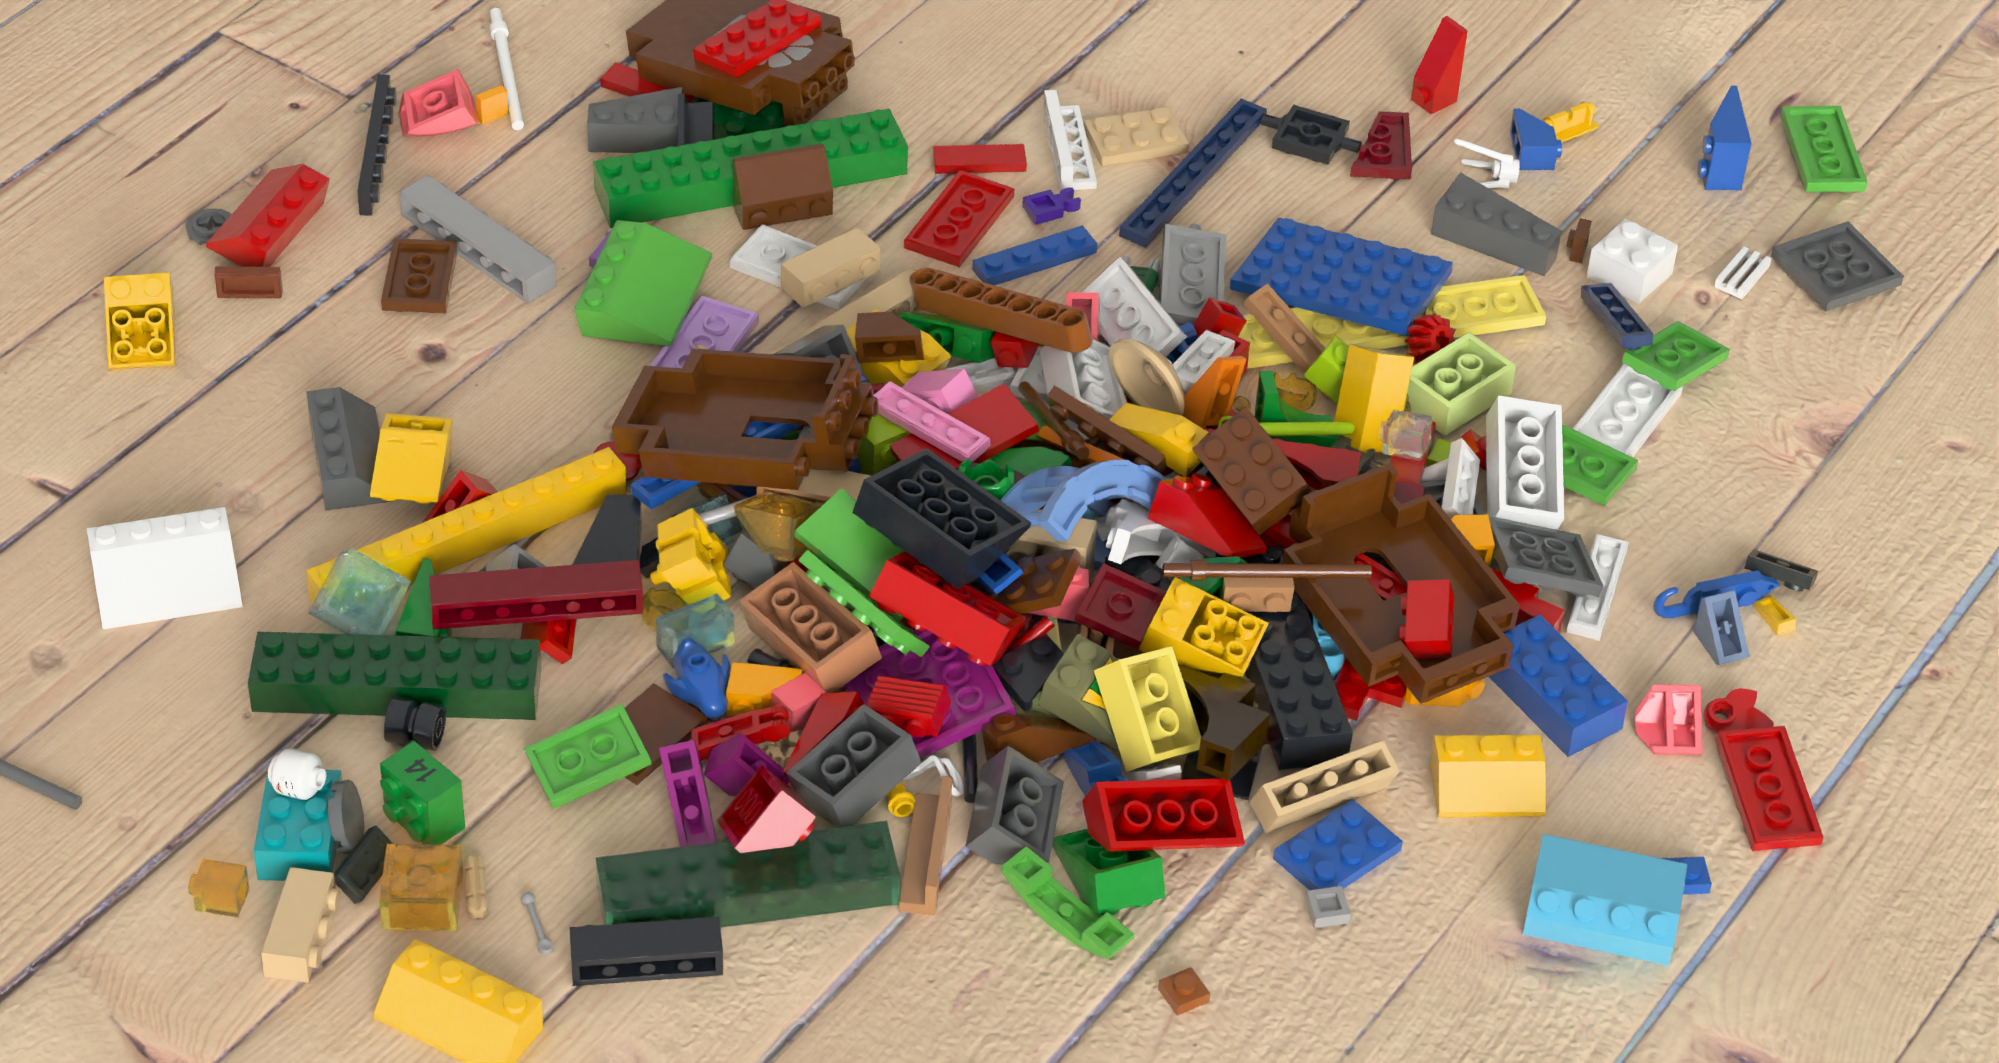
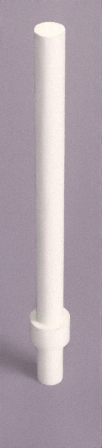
[490,8,524,130]

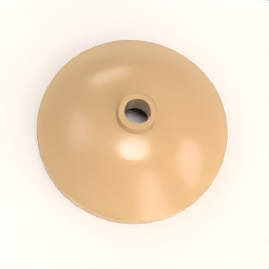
[1109,339,1185,416]

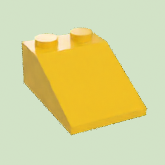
[846,309,951,387]

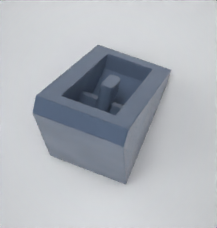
[1694,590,1750,665]

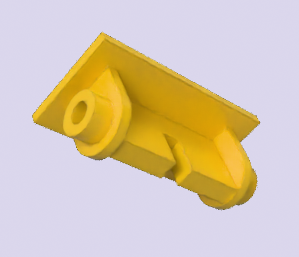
[1543,101,1599,142]

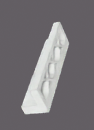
[1043,90,1097,191]

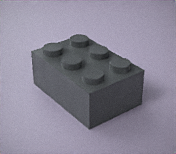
[786,704,922,833]

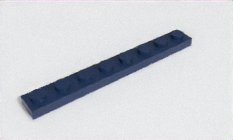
[1119,99,1267,248]

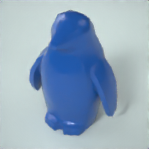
[663,638,731,722]

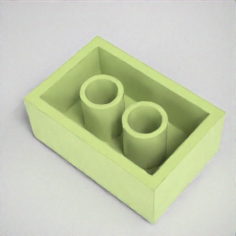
[1404,332,1516,436]

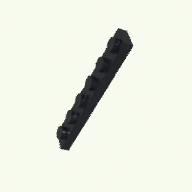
[357,75,396,216]

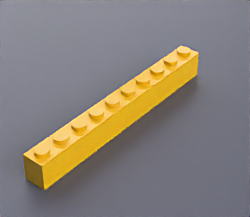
[306,447,627,620]

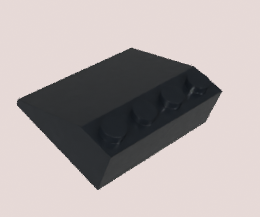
[852,448,1031,589]

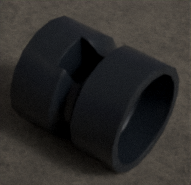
[384,697,446,751]

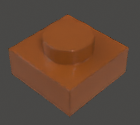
[1158,967,1210,1016]

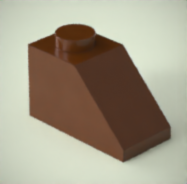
[855,311,924,363]

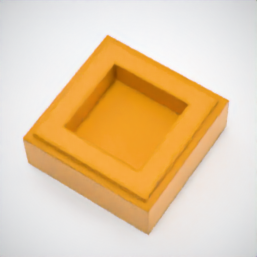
[475,85,508,125]

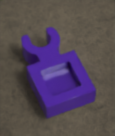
[1022,187,1081,225]

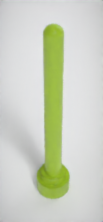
[1218,416,1355,436]

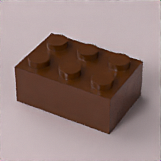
[1192,407,1312,536]

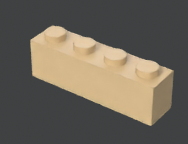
[1250,740,1400,833]

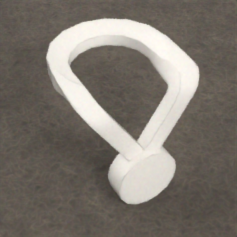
[904,755,964,797]

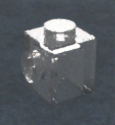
[1379,410,1432,461]

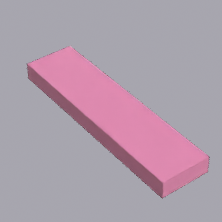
[873,381,991,463]

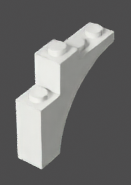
[1105,499,1216,564]

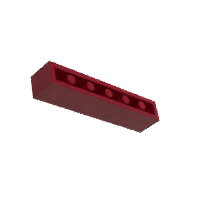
[429,560,643,630]

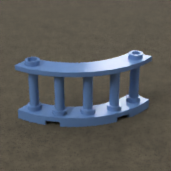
[1000,460,1168,541]

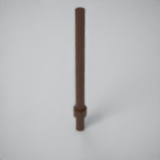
[1018,381,1090,460]
[1162,560,1372,581]

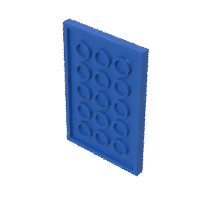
[1230,218,1453,336]

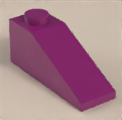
[659,740,717,853]

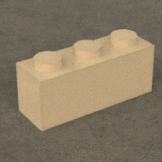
[781,227,880,308]
[261,867,341,983]

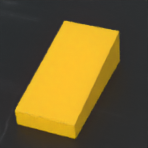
[1754,596,1796,635]

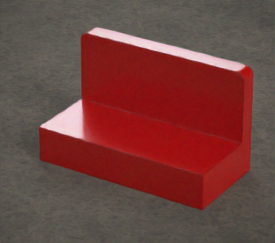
[521,619,577,664]

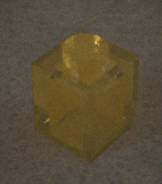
[188,858,250,918]

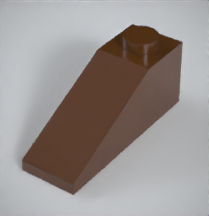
[982,713,1096,763]

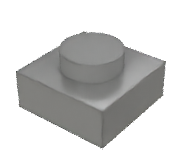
[1305,886,1351,928]

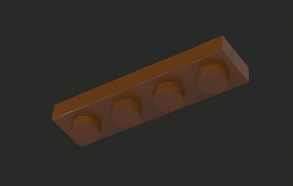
[1047,385,1167,474]

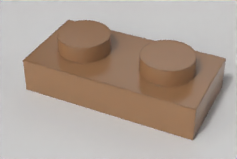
[1220,577,1294,612]

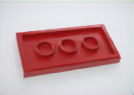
[904,170,1015,268]
[889,384,1039,470]
[1715,726,1824,851]

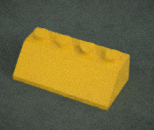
[373,939,543,1063]

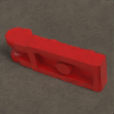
[691,705,791,761]

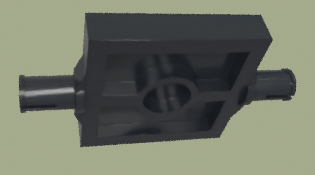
[1261,104,1362,165]

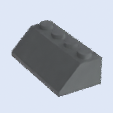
[306,387,393,511]

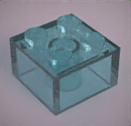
[308,547,411,635]

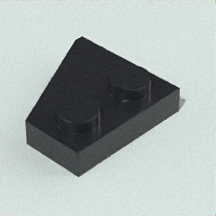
[992,634,1064,712]

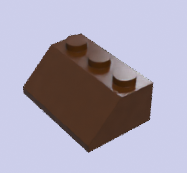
[733,144,833,230]

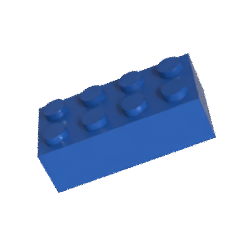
[1489,614,1628,757]

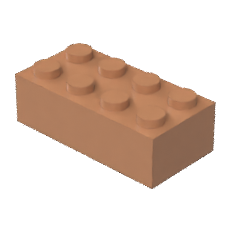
[738,562,882,693]

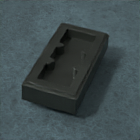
[334,825,400,904]

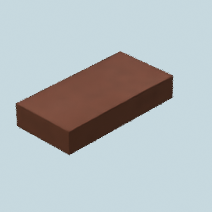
[214,266,283,298]

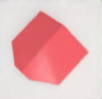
[1634,684,1703,755]

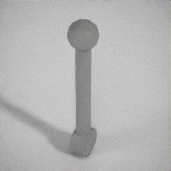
[521,892,553,955]

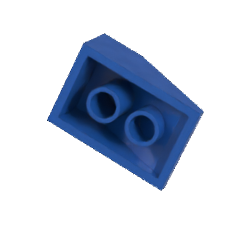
[1697,86,1752,190]

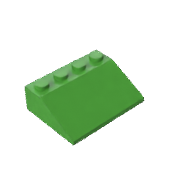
[574,220,712,346]

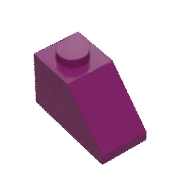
[704,733,789,797]

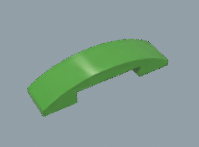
[1001,846,1135,959]

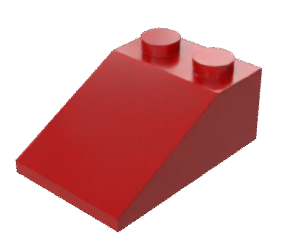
[1148,473,1267,558]

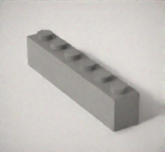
[399,175,556,304]

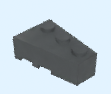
[587,87,682,153]

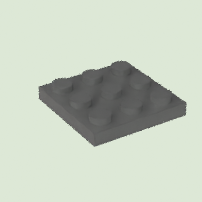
[1771,221,1904,312]
[1489,516,1603,597]

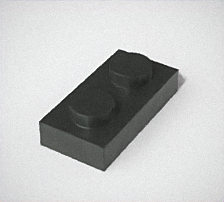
[1744,549,1818,591]

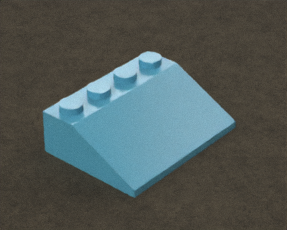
[1523,834,1687,966]

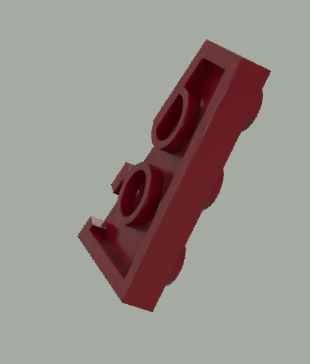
[1350,111,1412,180]

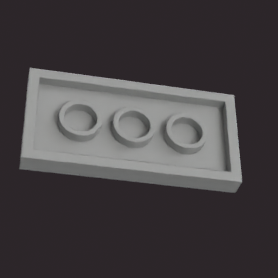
[1159,224,1227,325]

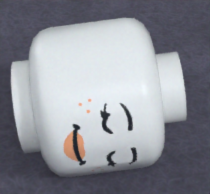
[268,748,326,800]

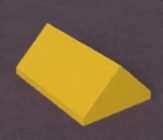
[1334,344,1414,453]

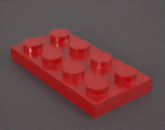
[693,0,821,78]

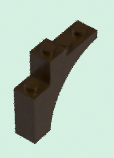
[1178,664,1270,781]

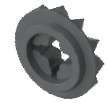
[186,209,231,245]

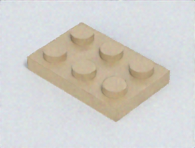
[1084,106,1189,167]

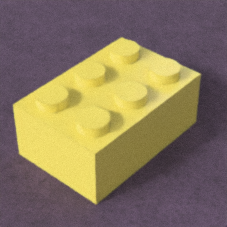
[1094,646,1201,772]

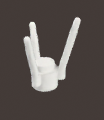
[1454,139,1520,189]

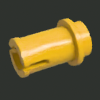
[886,780,916,818]

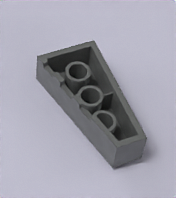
[1431,172,1562,276]

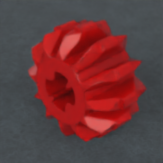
[1404,314,1456,364]

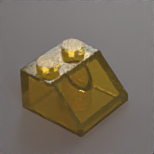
[734,492,823,561]

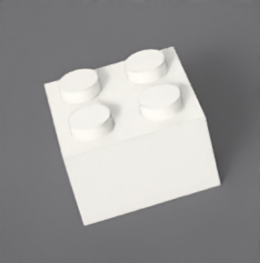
[1586,218,1678,304]

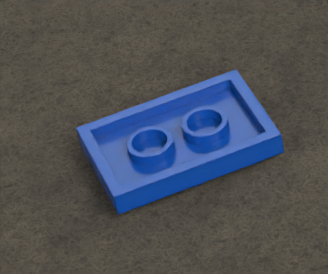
[1273,799,1403,890]

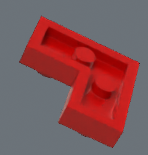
[1334,658,1407,721]

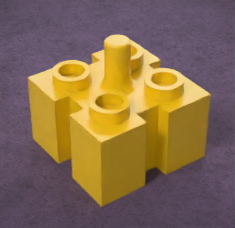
[650,508,731,613]

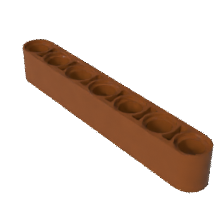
[909,268,1093,353]

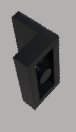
[678,93,714,146]

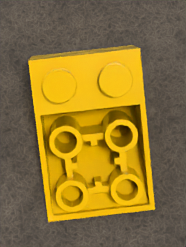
[104,273,175,370]
[370,413,453,504]
[1139,577,1269,677]

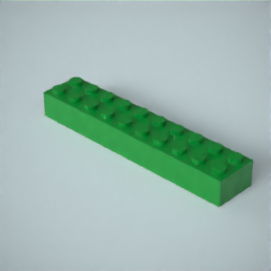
[593,109,908,228]

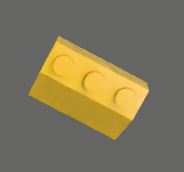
[1430,735,1546,817]

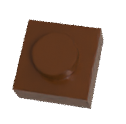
[1566,218,1592,263]

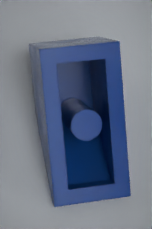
[1510,108,1562,170]

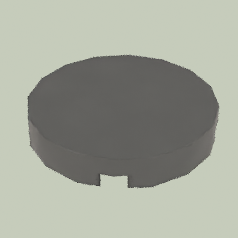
[328,780,364,854]

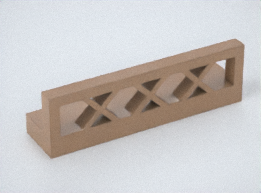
[899,776,953,915]

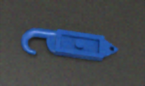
[1653,570,1780,618]

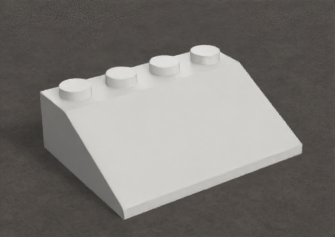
[87,507,243,629]

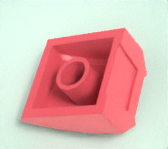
[399,69,479,137]

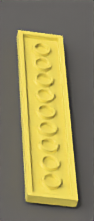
[1238,275,1546,369]

